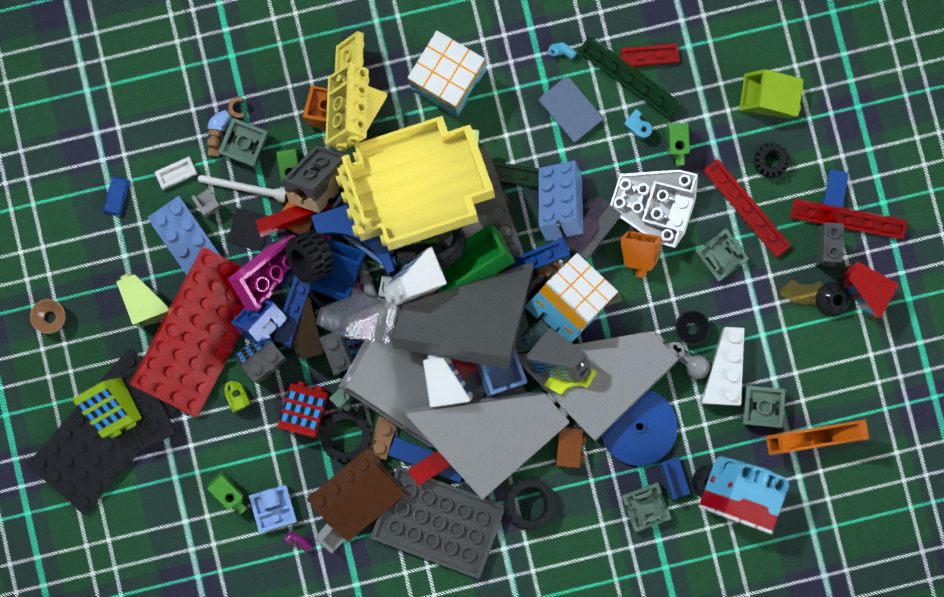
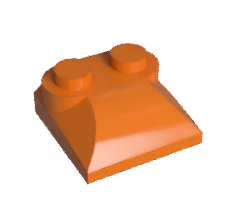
[303,86,328,129]

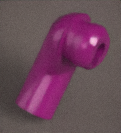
[284,531,312,552]

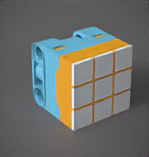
[408,31,487,117]
[525,253,618,343]

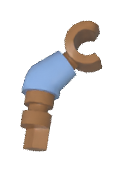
[207,97,245,157]

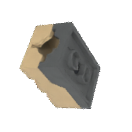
[282,145,347,213]

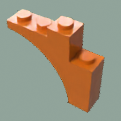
[766,419,869,455]

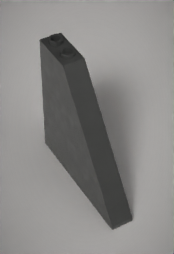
[390,263,534,369]

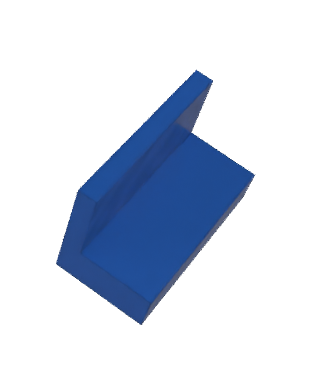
[660,457,690,500]

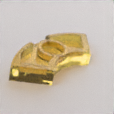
[778,279,824,305]

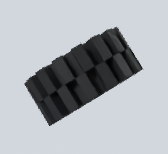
[753,142,790,178]

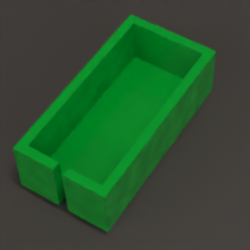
[438,224,515,293]

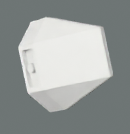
[610,170,698,248]

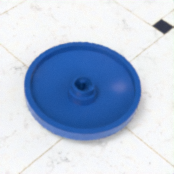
[601,390,677,466]

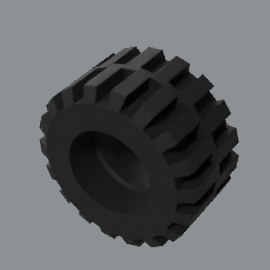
[285,230,334,284]

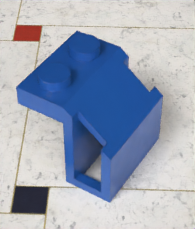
[310,238,366,303]

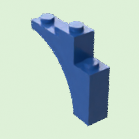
[311,204,397,275]

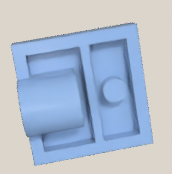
[249,485,297,533]

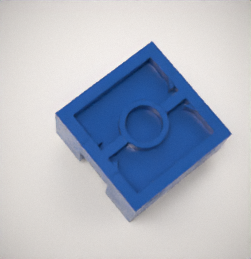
[231,299,288,346]

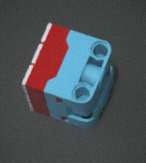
[699,456,789,534]

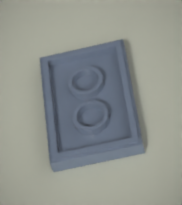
[538,76,604,144]

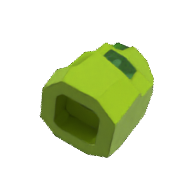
[224,381,252,413]

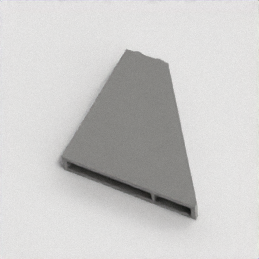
[339,297,435,448]
[518,331,679,442]
[404,390,570,500]

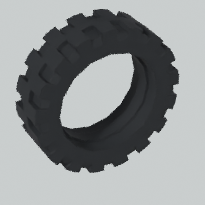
[414,228,467,269]
[320,411,372,462]
[503,478,556,530]

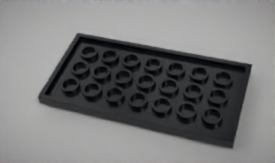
[27,348,178,515]

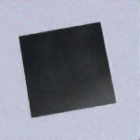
[227,208,267,252]

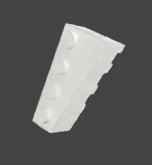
[700,327,744,406]

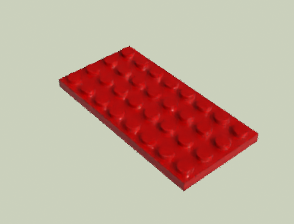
[130,246,245,418]

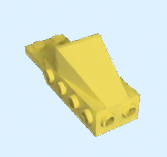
[325,31,387,152]

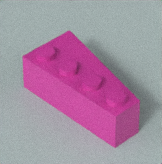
[228,235,295,311]

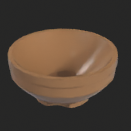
[30,299,66,334]

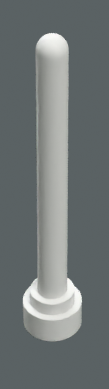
[198,175,287,203]

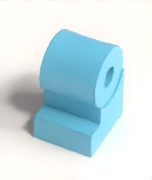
[623,109,652,140]

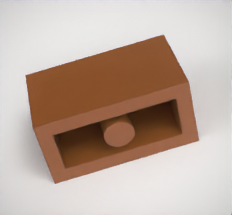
[556,428,586,468]

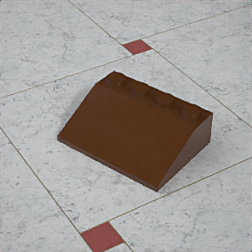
[307,448,406,542]

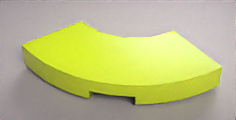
[544,368,597,395]

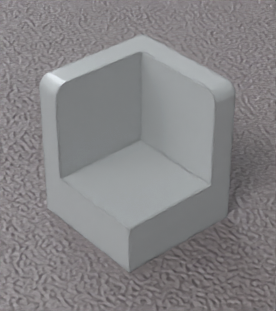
[191,189,222,218]
[314,523,345,553]

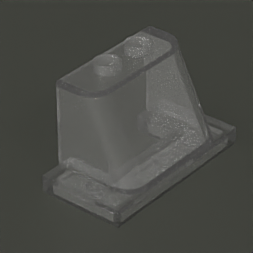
[316,288,397,344]

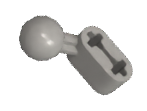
[664,342,710,379]

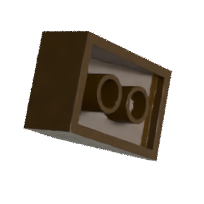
[294,297,326,362]

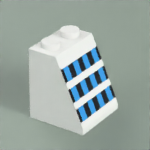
[383,247,447,307]
[423,355,473,407]

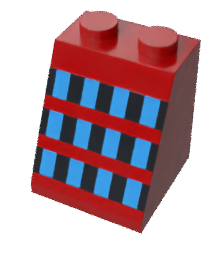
[842,262,899,321]
[277,381,329,438]

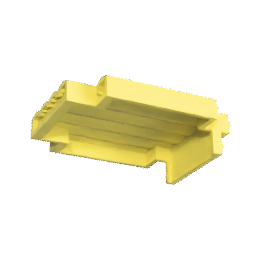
[336,116,495,251]

